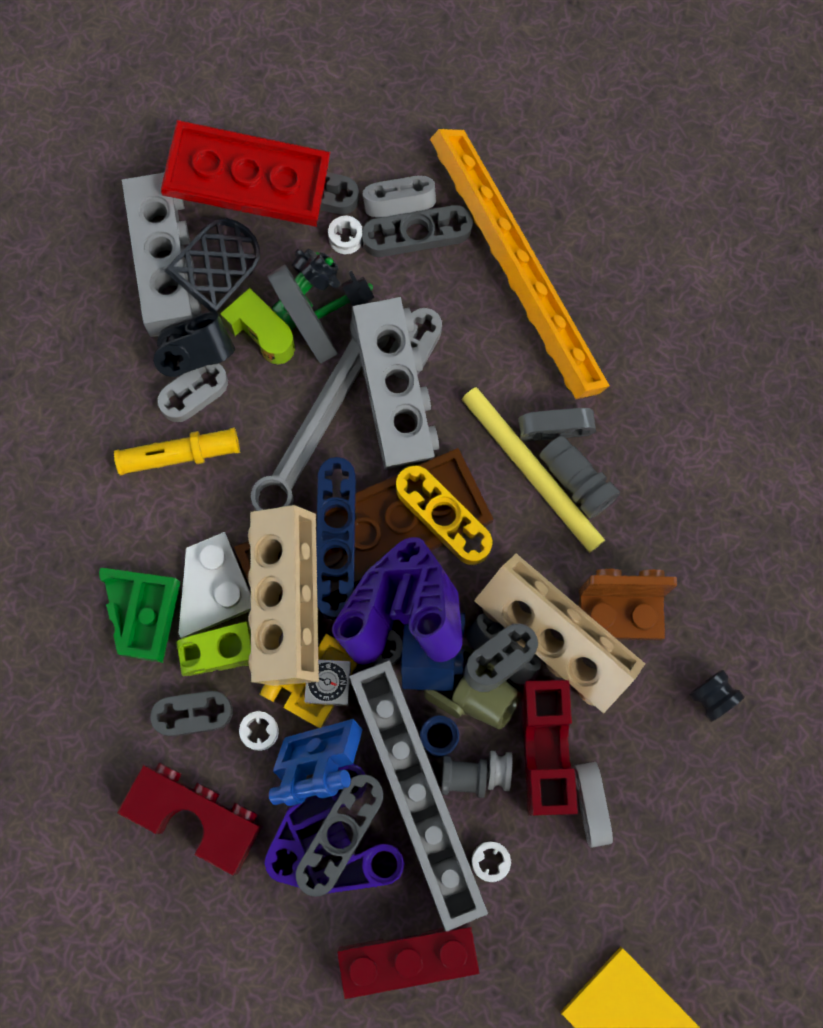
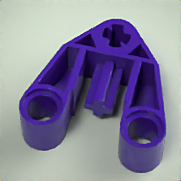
[332,537,463,665]
[265,763,404,894]

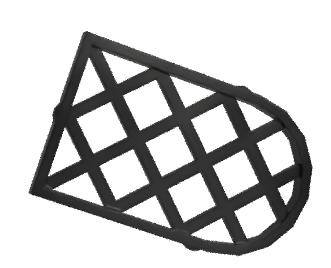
[165,218,260,312]

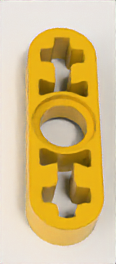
[396,466,492,565]

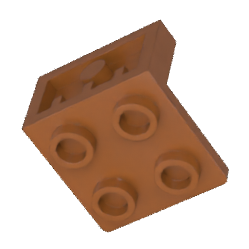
[579,569,677,640]

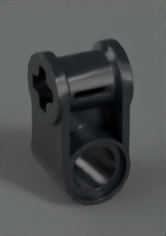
[153,311,235,377]

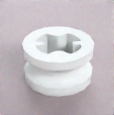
[328,216,363,254]
[239,711,279,751]
[471,841,511,882]

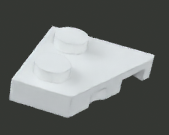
[178,532,251,639]

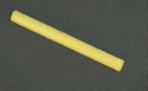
[462,387,605,553]

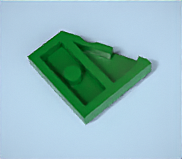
[99,567,181,663]

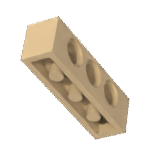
[248,505,319,686]
[474,553,645,713]

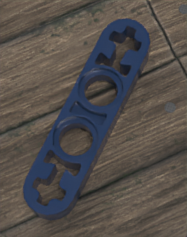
[316,457,356,620]

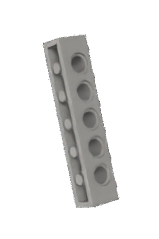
[349,660,488,931]

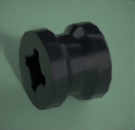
[689,670,745,722]

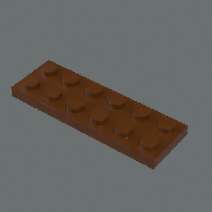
[234,448,494,602]

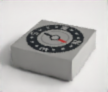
[304,660,351,706]

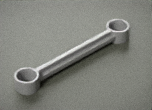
[251,320,390,511]

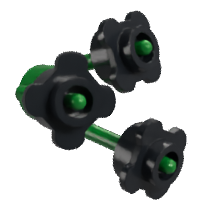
[272,249,375,330]

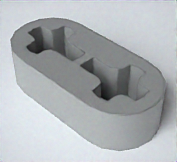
[363,176,436,218]
[389,308,442,379]
[158,363,228,422]
[573,761,613,848]

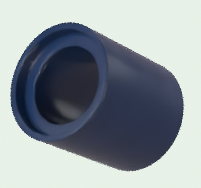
[420,716,459,757]

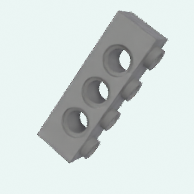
[122,172,202,337]
[352,297,439,470]

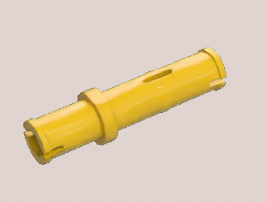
[114,427,240,476]

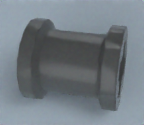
[441,756,487,798]

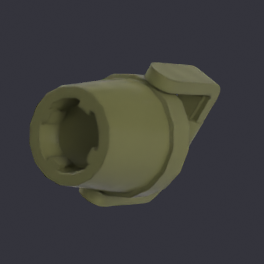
[424,644,521,729]

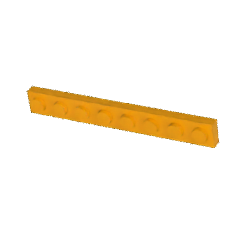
[430,129,610,399]

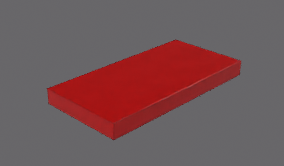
[161,120,331,227]

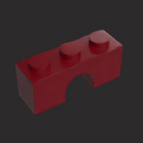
[521,680,578,816]
[117,762,263,876]
[337,923,480,999]

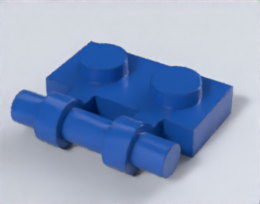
[269,719,363,806]

